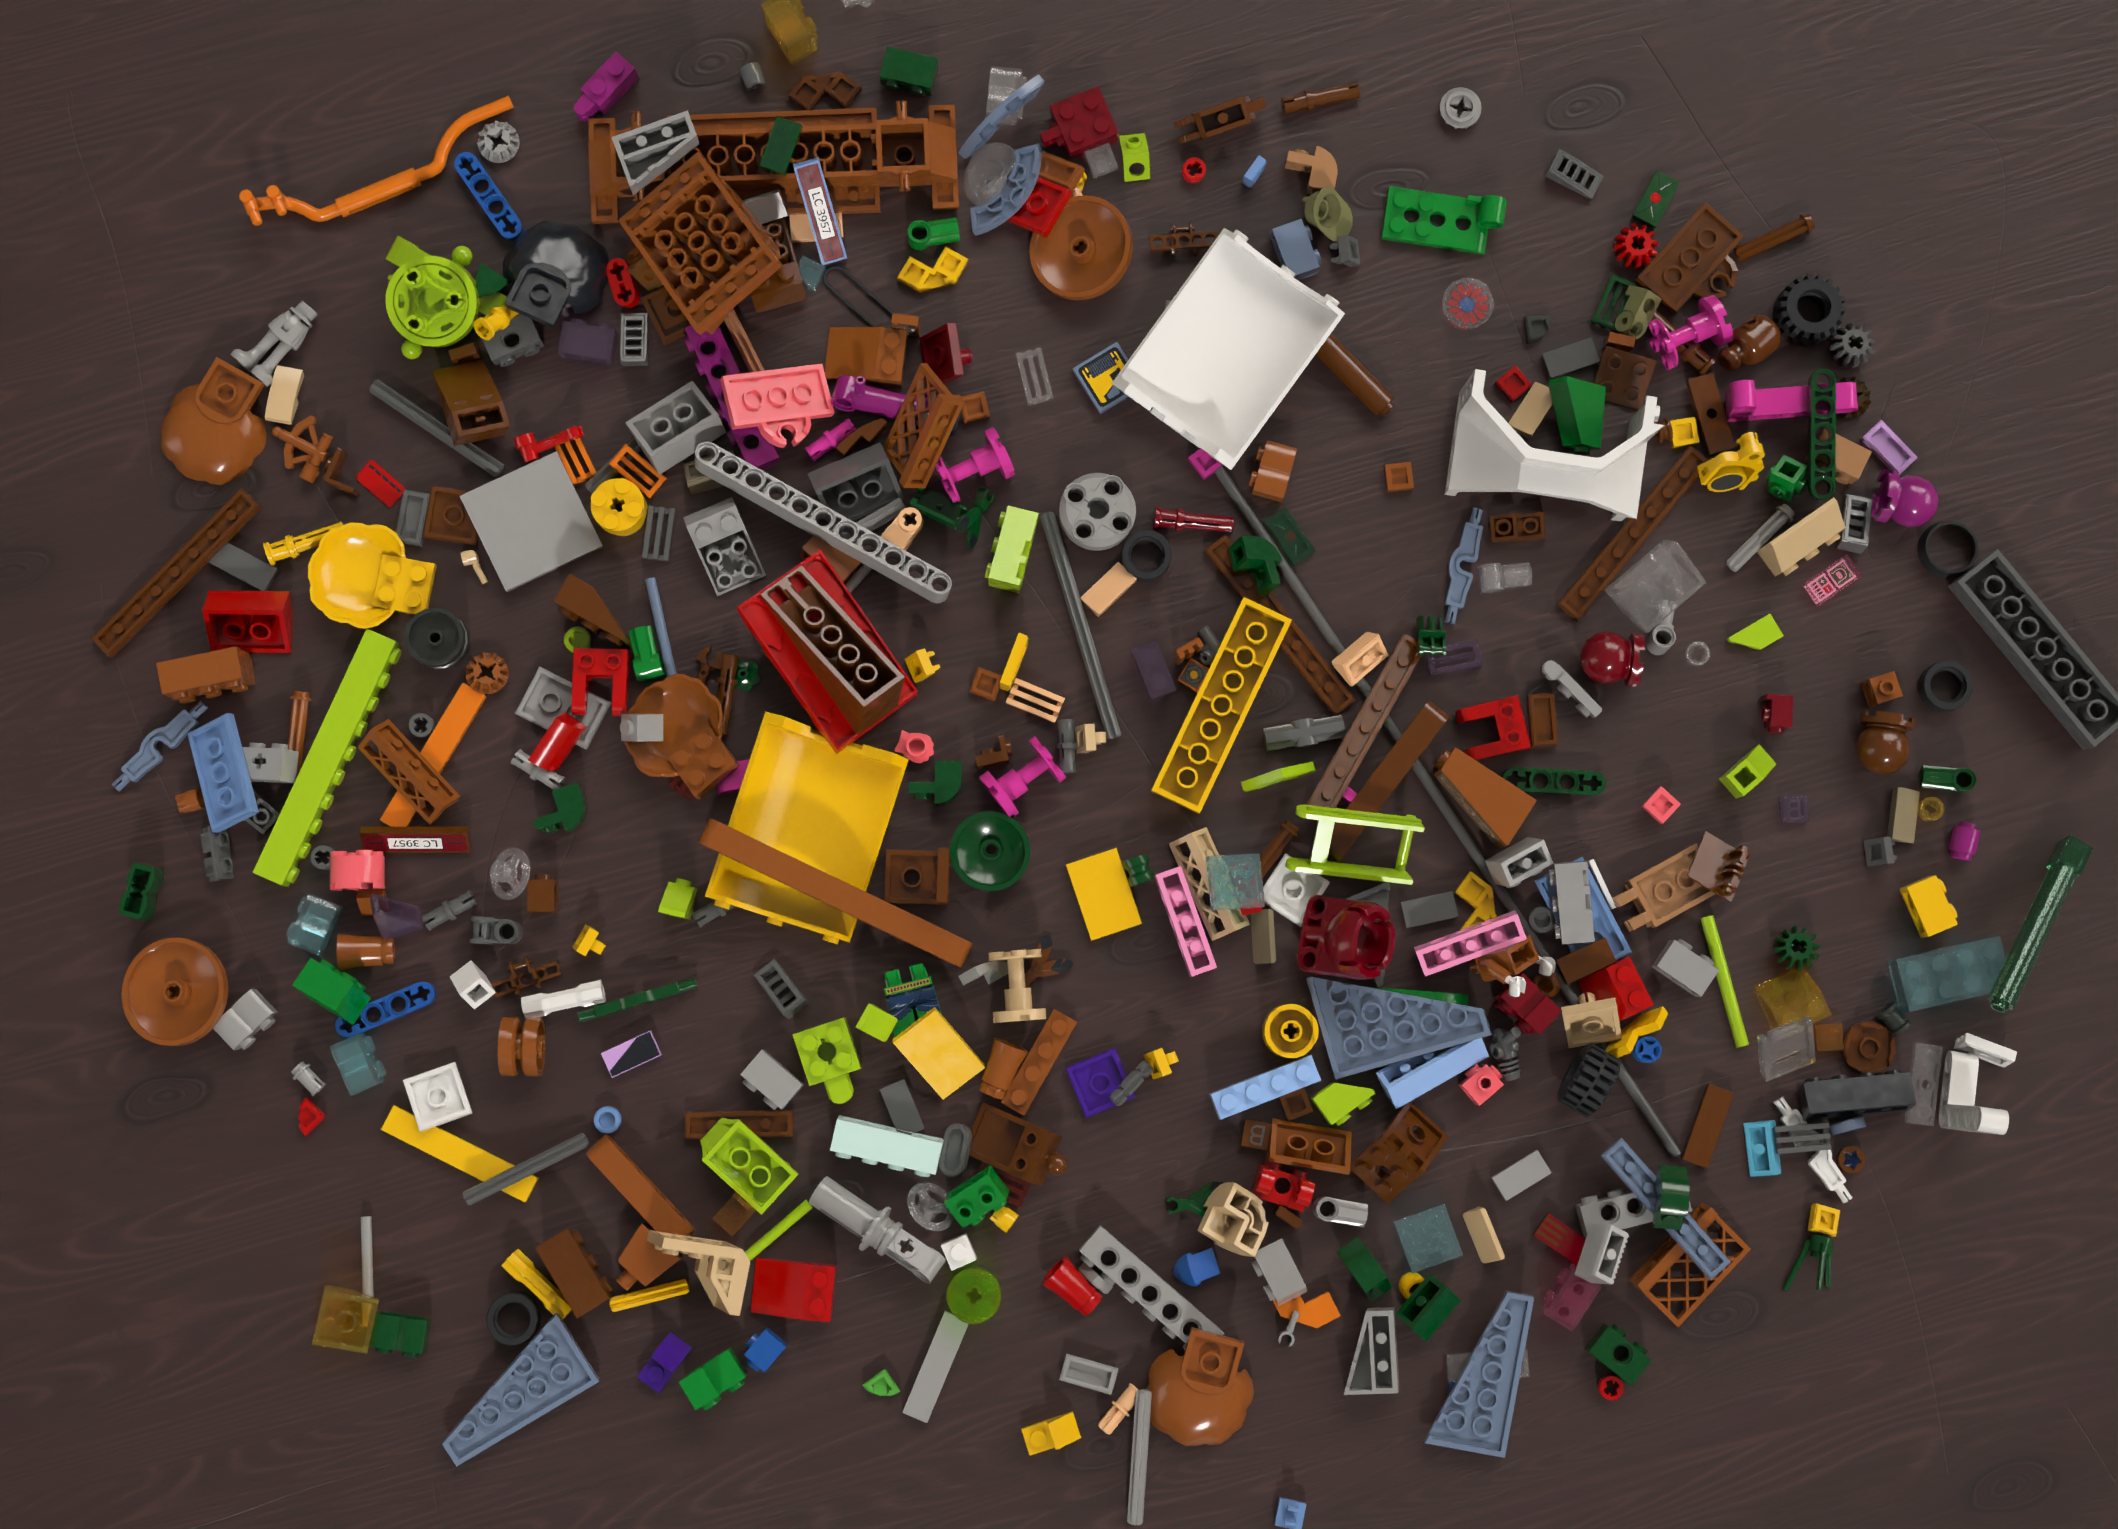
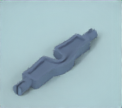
[1444,507,1483,624]
[112,700,208,792]

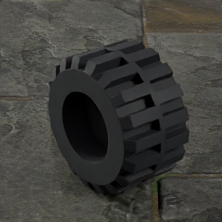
[1773,274,1846,346]
[1557,1043,1621,1118]

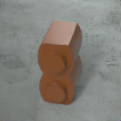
[1248,440,1297,502]

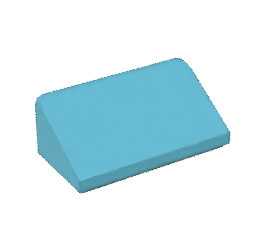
[1743,1120,1781,1177]

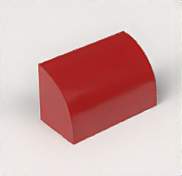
[528,711,587,771]

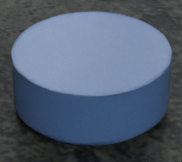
[594,1106,622,1133]

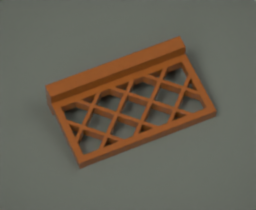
[883,363,965,488]
[1629,1202,1751,1327]

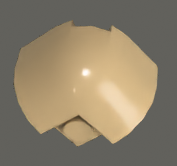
[1197,1182,1269,1257]

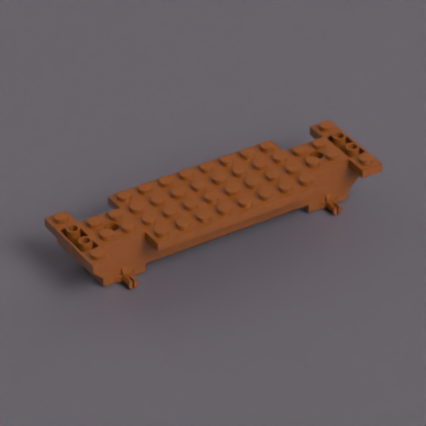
[588,100,959,224]

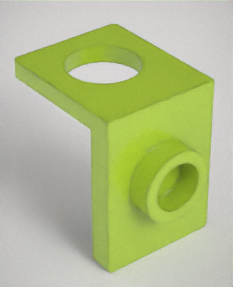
[1119,133,1150,182]

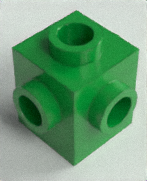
[1766,455,1807,503]

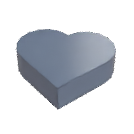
[1829,1117,1866,1136]

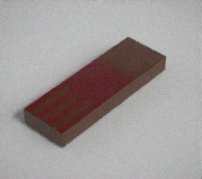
[1532,1213,1586,1266]

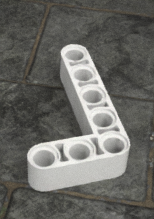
[1939,1050,2009,1135]

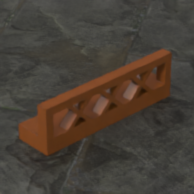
[358,719,461,825]

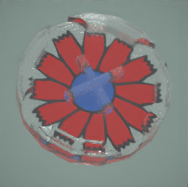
[1441,277,1494,331]

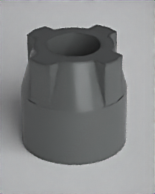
[740,62,766,91]

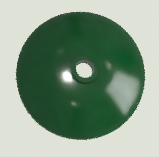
[950,811,1031,891]

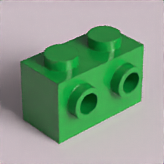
[944,1165,1010,1228]

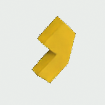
[897,246,968,293]
[1454,871,1497,930]
[1605,1006,1668,1058]

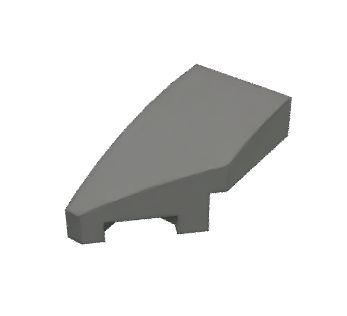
[958,961,1008,986]

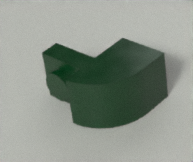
[1228,535,1283,596]
[908,761,962,806]
[533,782,587,834]
[1652,1165,1690,1230]
[1336,1236,1393,1303]

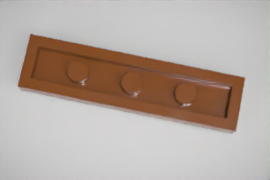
[1001,1009,1077,1116]

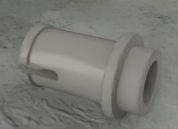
[291,1061,326,1096]

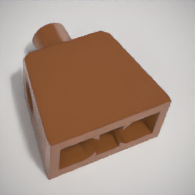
[616,1222,683,1291]

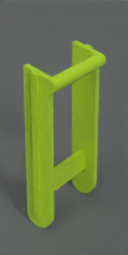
[1285,805,1425,885]

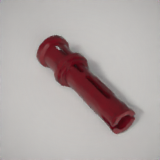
[1153,506,1234,533]

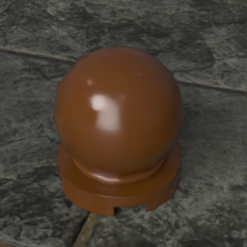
[1856,711,1915,775]

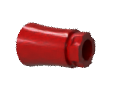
[1041,1256,1102,1316]

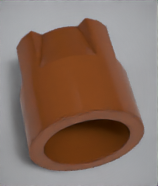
[175,788,205,813]

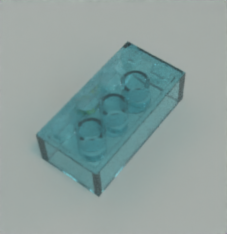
[1887,936,2013,1012]

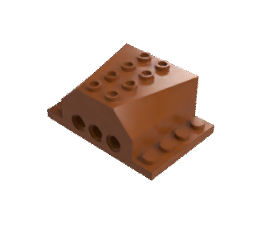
[618,151,783,335]

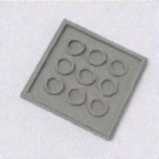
[460,451,603,592]

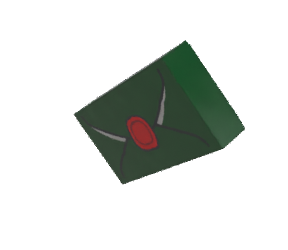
[1631,170,1680,229]

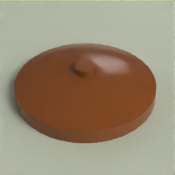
[1029,195,1133,300]
[121,938,228,1046]

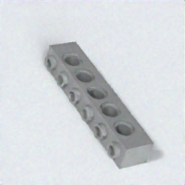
[1079,1225,1224,1349]

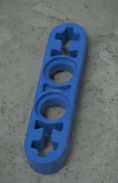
[454,152,524,242]
[335,981,437,1037]

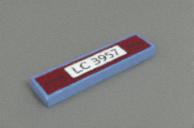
[793,158,847,265]

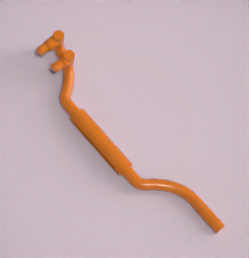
[239,95,514,226]

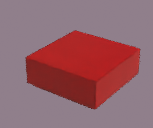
[1494,365,1532,403]

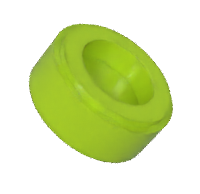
[564,626,592,653]

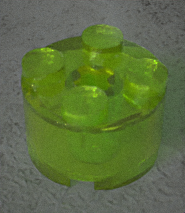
[947,1266,1001,1324]

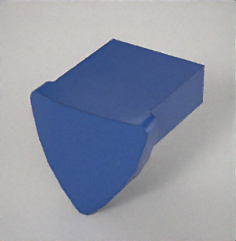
[1173,1248,1220,1286]

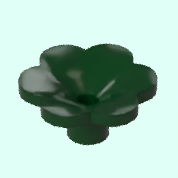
[728,659,761,692]

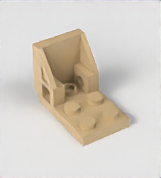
[647,1230,750,1316]

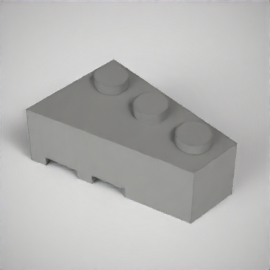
[1344,1307,1399,1395]

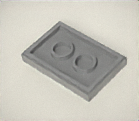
[515,666,611,750]

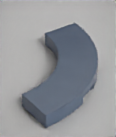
[958,74,1044,159]
[970,143,1042,236]

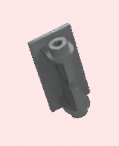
[200,826,234,882]

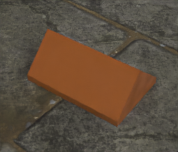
[1266,1118,1352,1175]

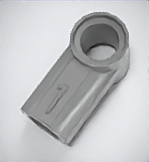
[1312,1196,1368,1228]

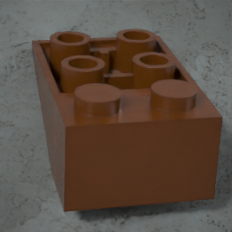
[751,218,807,313]
[432,360,510,446]
[554,574,631,648]

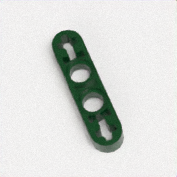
[1501,767,1606,796]

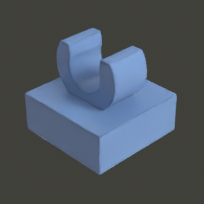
[1274,1497,1306,1529]

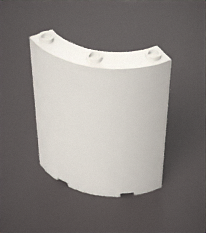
[1112,228,1345,470]

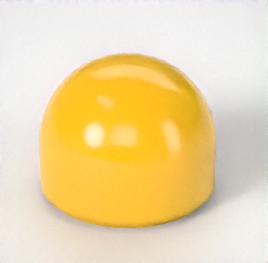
[1398,1272,1424,1299]

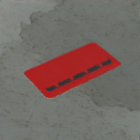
[356,460,406,507]

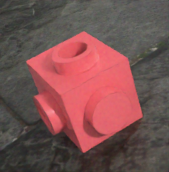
[1458,1064,1504,1106]

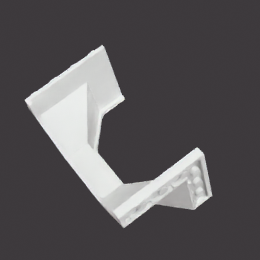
[1445,369,1664,522]

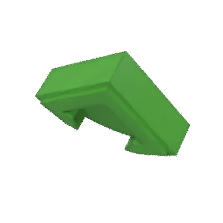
[863,1368,901,1396]

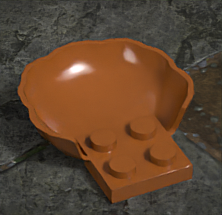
[160,357,267,485]
[624,673,740,799]
[1146,1327,1254,1446]

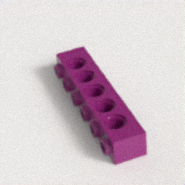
[683,325,781,471]

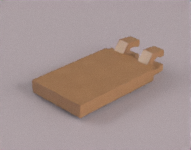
[1612,843,1715,932]

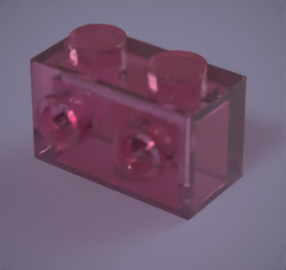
[1542,1263,1602,1332]

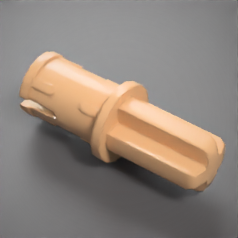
[1098,1383,1138,1435]

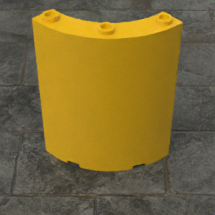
[705,712,909,945]

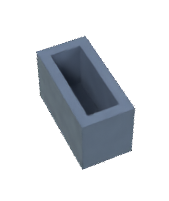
[1270,219,1322,280]

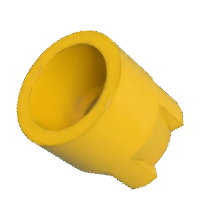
[990,1206,1019,1233]

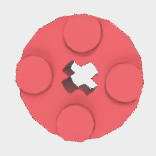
[329,850,385,891]

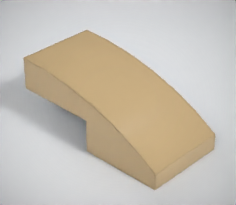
[265,365,304,425]

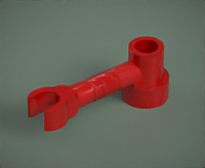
[513,426,584,464]

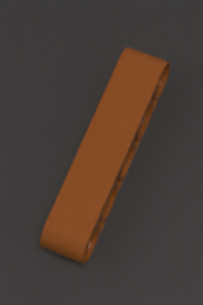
[586,1134,695,1236]

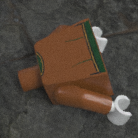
[1470,935,1556,997]

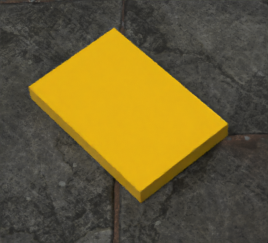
[1066,848,1142,941]
[892,1007,985,1100]

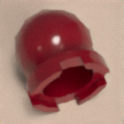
[1580,631,1645,687]

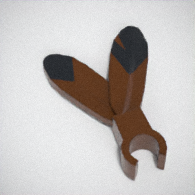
[1025,936,1073,988]

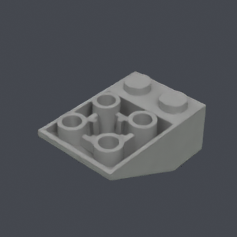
[683,497,766,596]

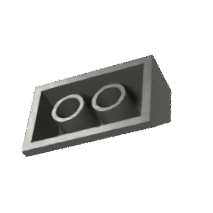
[808,442,905,521]

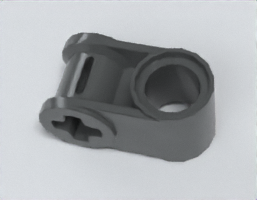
[469,916,524,945]

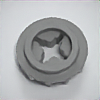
[1440,87,1481,129]
[477,120,520,163]

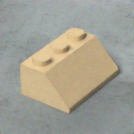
[1757,497,1846,577]

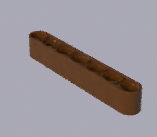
[1328,700,1450,862]

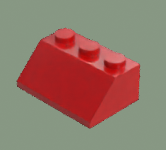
[202,590,293,653]

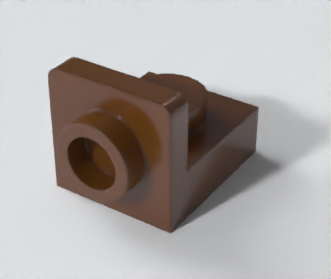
[975,734,1013,770]

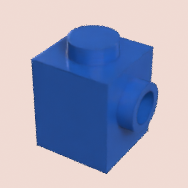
[744,1327,788,1373]

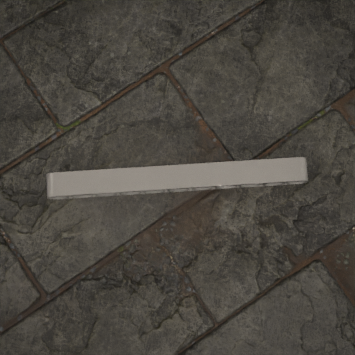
[694,442,952,603]

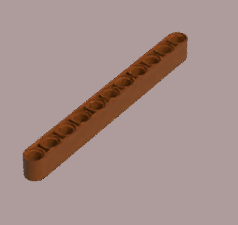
[698,818,973,968]

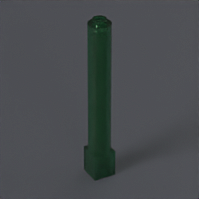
[1987,834,2093,1013]

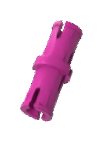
[805,418,856,462]

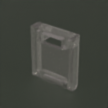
[1757,1016,1816,1082]

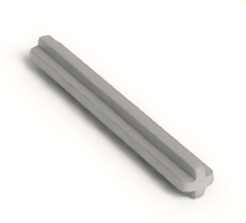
[1127,1389,1152,1525]

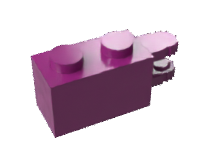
[573,51,639,122]

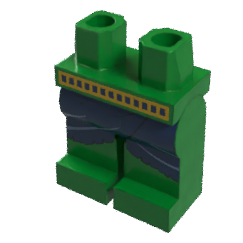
[884,963,943,1038]

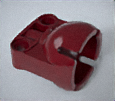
[1298,895,1396,980]

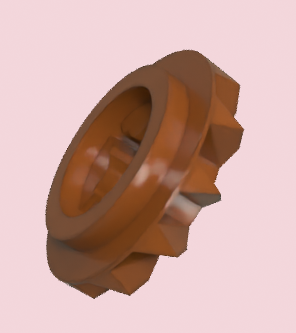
[466,652,509,694]

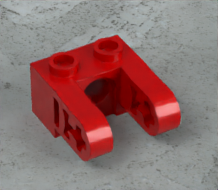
[571,648,631,716]
[1455,695,1532,761]
[1250,1161,1315,1212]

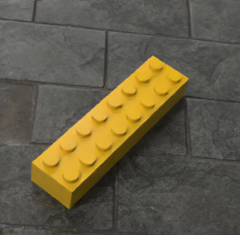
[1151,597,1292,814]

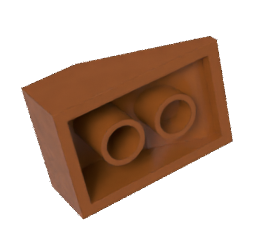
[824,327,908,389]

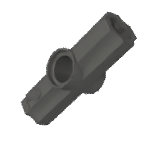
[1262,715,1345,752]

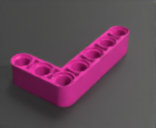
[1725,380,1858,422]

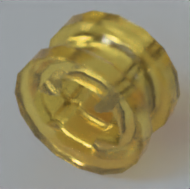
[1917,797,1944,821]

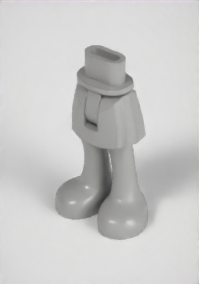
[230,301,318,387]

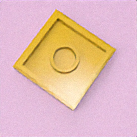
[1000,633,1028,692]

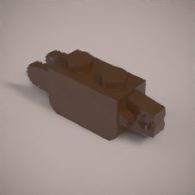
[1173,95,1267,143]

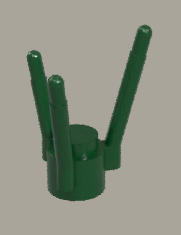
[1783,1234,1833,1291]

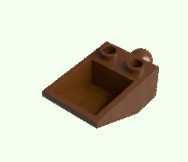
[969,1102,1068,1186]

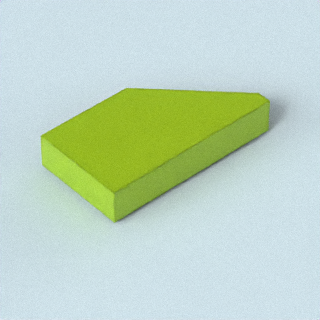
[1727,614,1784,650]

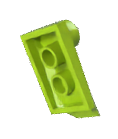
[700,1117,799,1215]

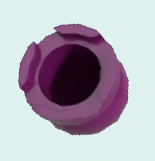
[1871,469,1939,527]

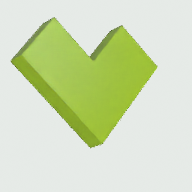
[1241,762,1315,792]

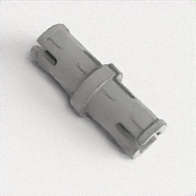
[511,749,565,790]

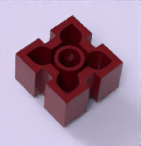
[1492,973,1562,1035]

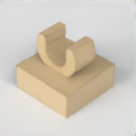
[1075,724,1106,753]

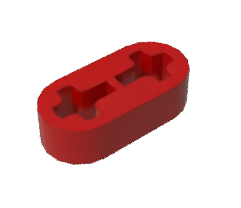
[606,258,640,308]

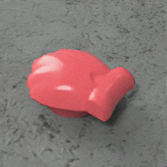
[895,730,934,763]

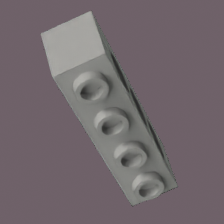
[1575,1188,1692,1237]

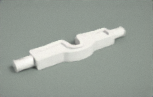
[1773,1096,1853,1203]

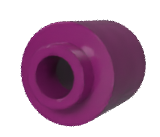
[1948,821,1981,862]

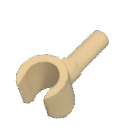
[461,550,488,585]

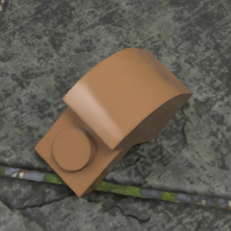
[1285,146,1338,194]

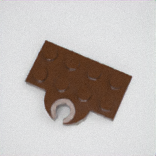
[1636,202,1745,314]

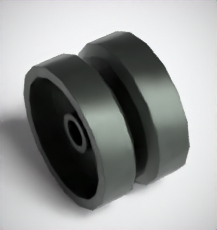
[405,608,470,670]

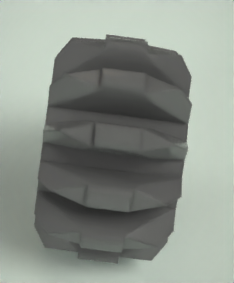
[1829,322,1876,368]

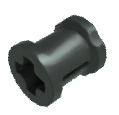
[1876,1001,1912,1037]

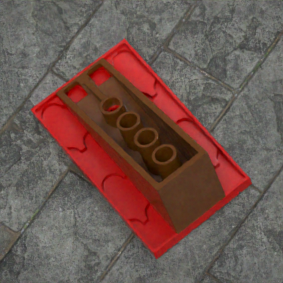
[737,549,918,754]

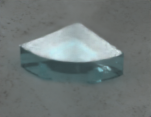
[799,256,826,292]

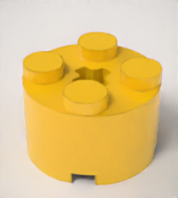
[591,478,648,536]
[1262,1004,1319,1058]

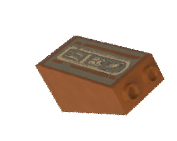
[1434,747,1537,849]

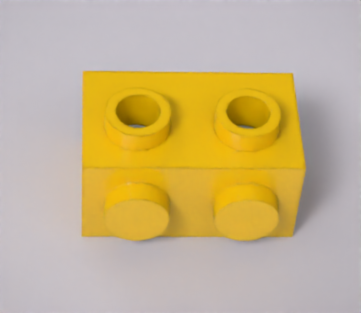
[1899,875,1958,938]

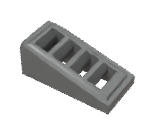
[1545,149,1604,200]
[620,313,649,366]
[1837,494,1873,554]
[754,959,809,1019]

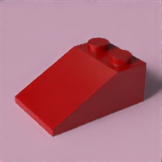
[751,1257,837,1322]

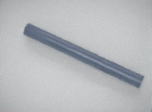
[645,577,677,677]

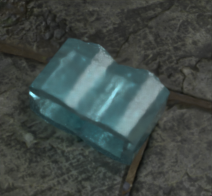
[286,893,343,956]
[330,1033,386,1096]

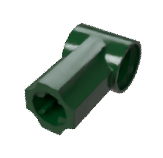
[1918,765,1977,793]

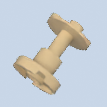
[988,949,1046,1023]

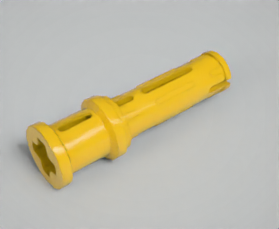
[474,304,519,340]
[263,521,343,566]

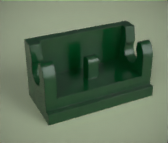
[910,487,969,530]

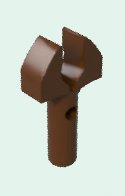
[696,646,723,685]

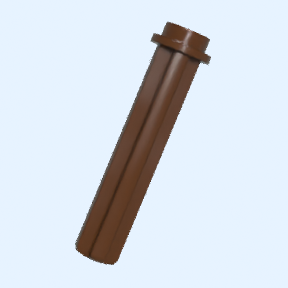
[1734,214,1815,261]
[1253,820,1299,885]

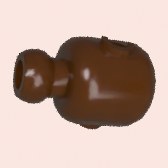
[1718,314,1781,371]

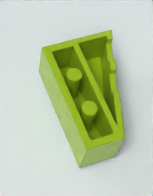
[985,506,1039,593]

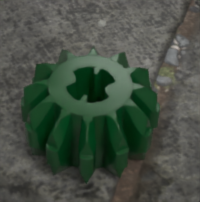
[1773,925,1821,972]

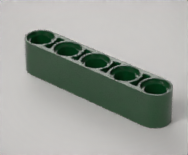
[1807,368,1836,500]

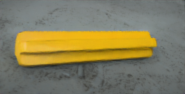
[609,1279,689,1312]

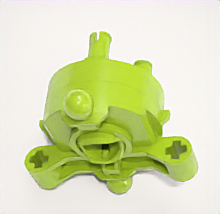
[385,236,507,359]

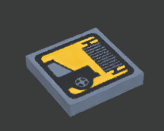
[1072,342,1129,414]

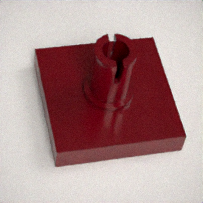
[919,323,972,387]

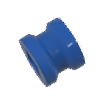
[1631,1036,1662,1063]

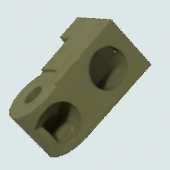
[1615,285,1662,340]

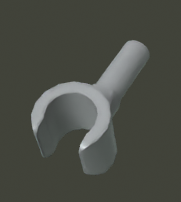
[1277,1310,1300,1347]

